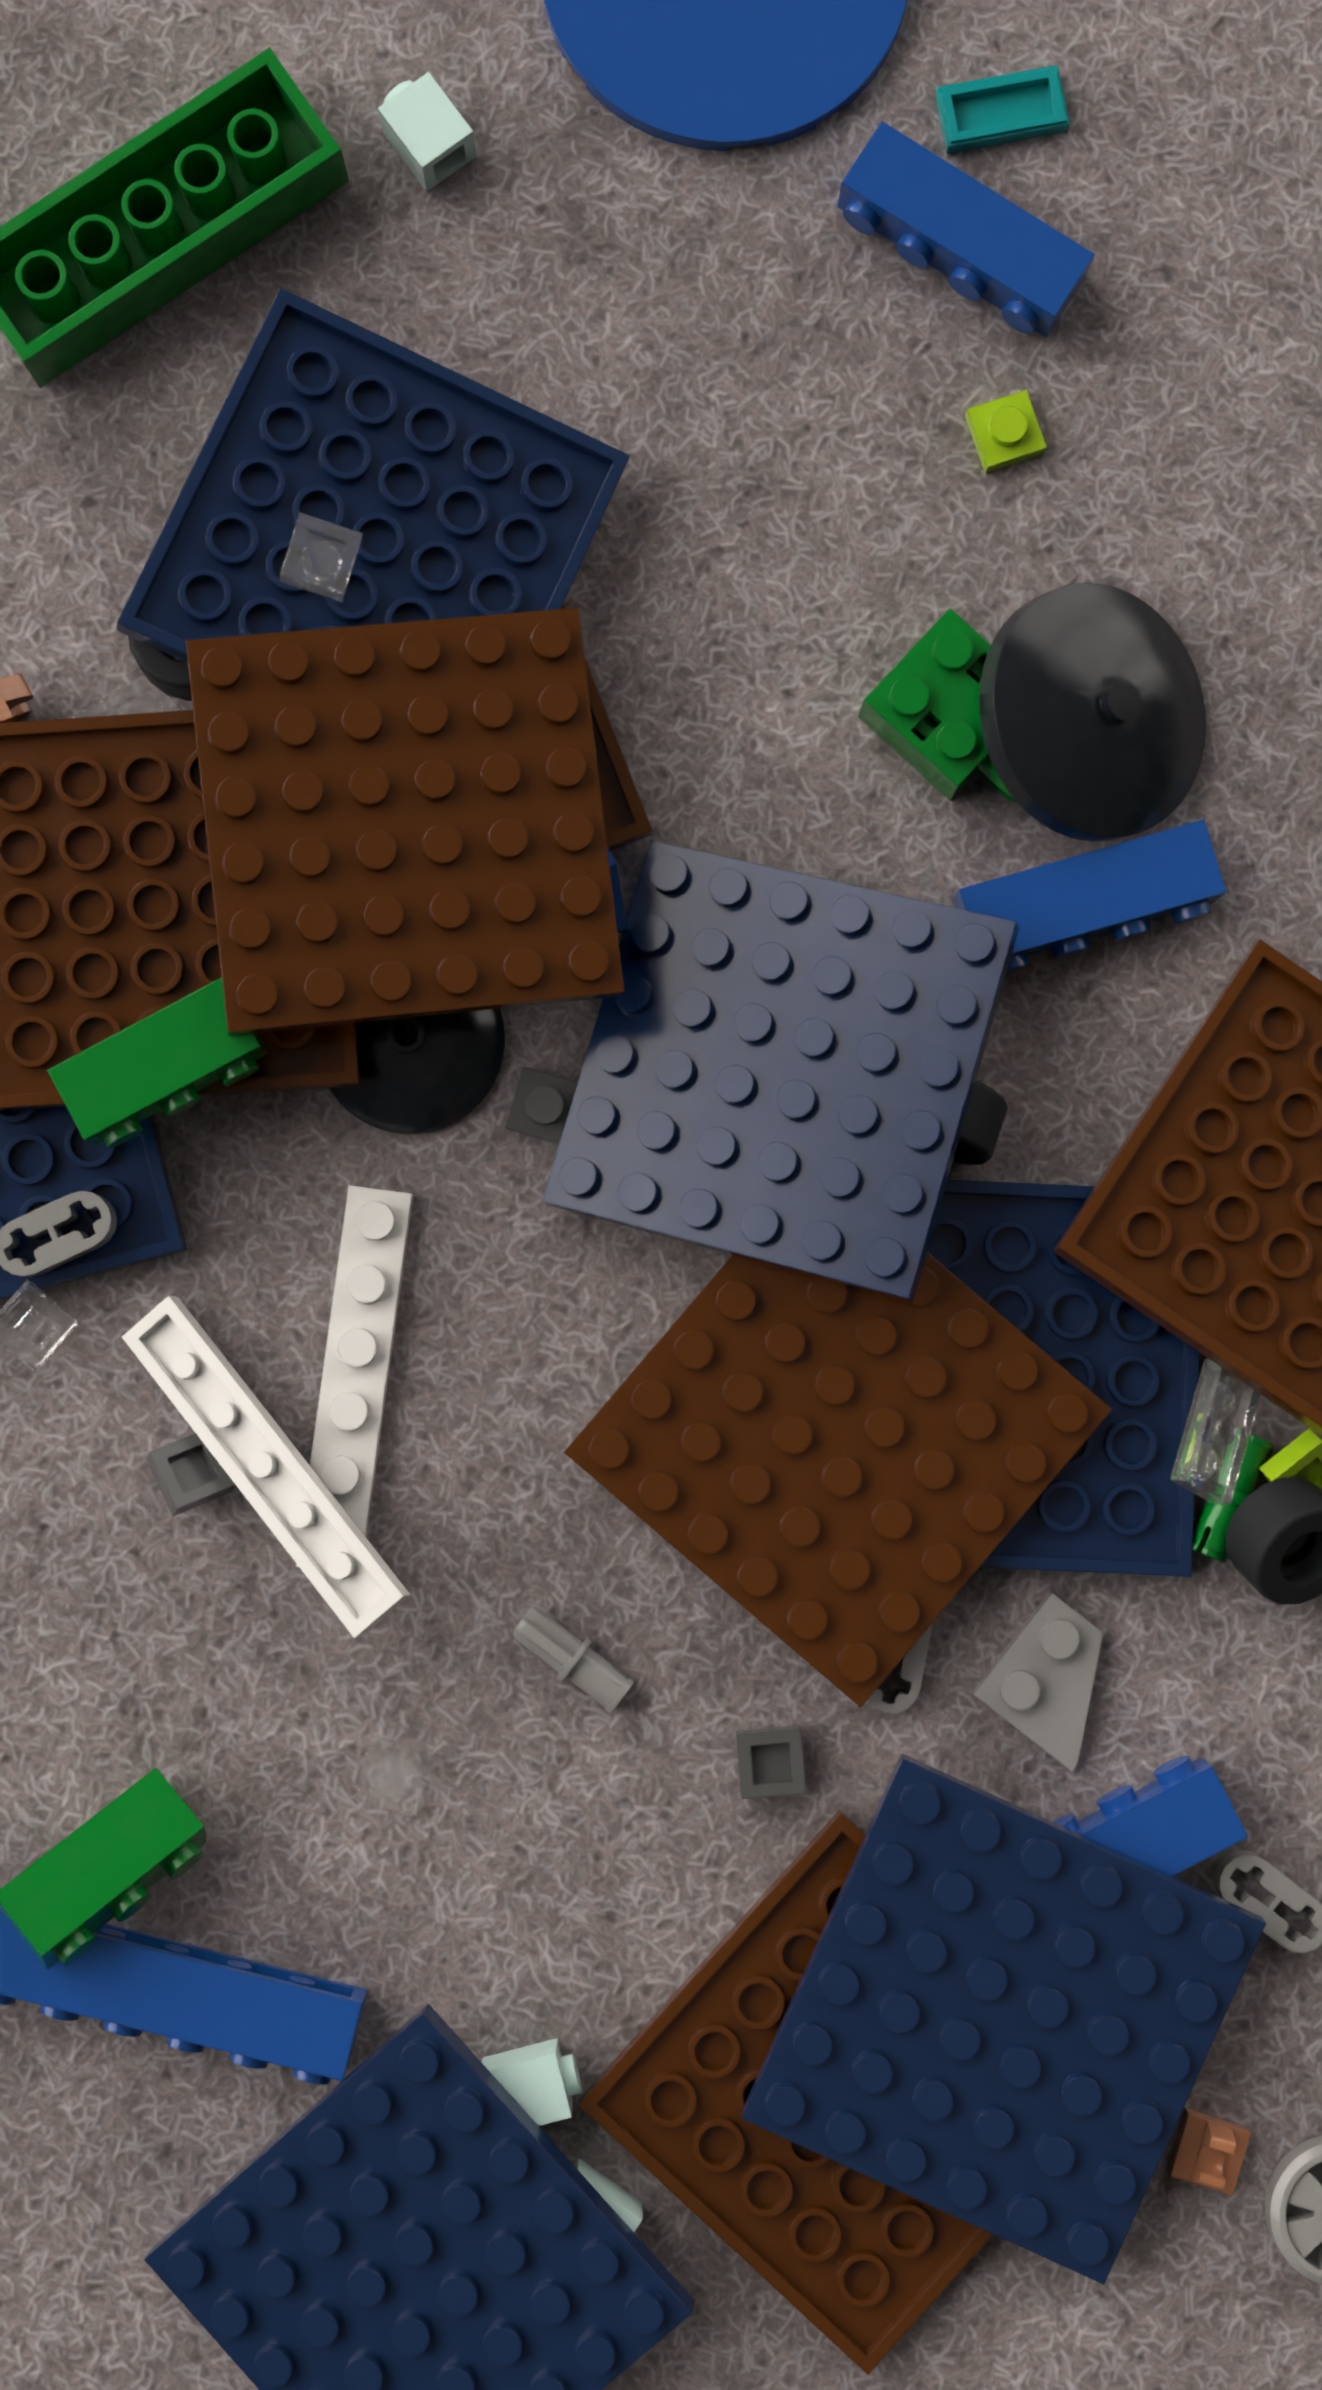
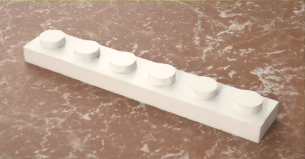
[296,1185,413,1567]
[122,1295,410,1638]

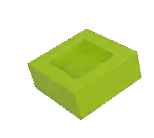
[965,389,1047,473]
[1259,1428,1322,1490]

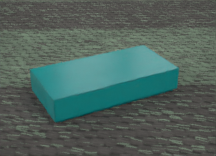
[935,65,1070,154]

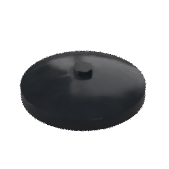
[979,583,1206,842]

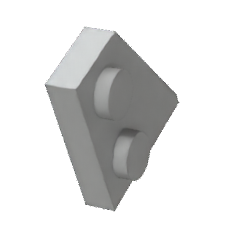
[972,1591,1103,1772]

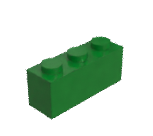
[47,977,268,1148]
[0,1767,207,1970]

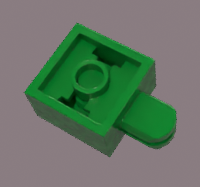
[858,608,1017,803]

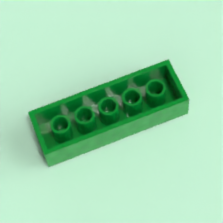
[0,47,349,388]

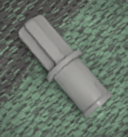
[513,1607,635,1713]

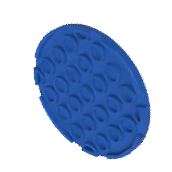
[544,0,907,151]

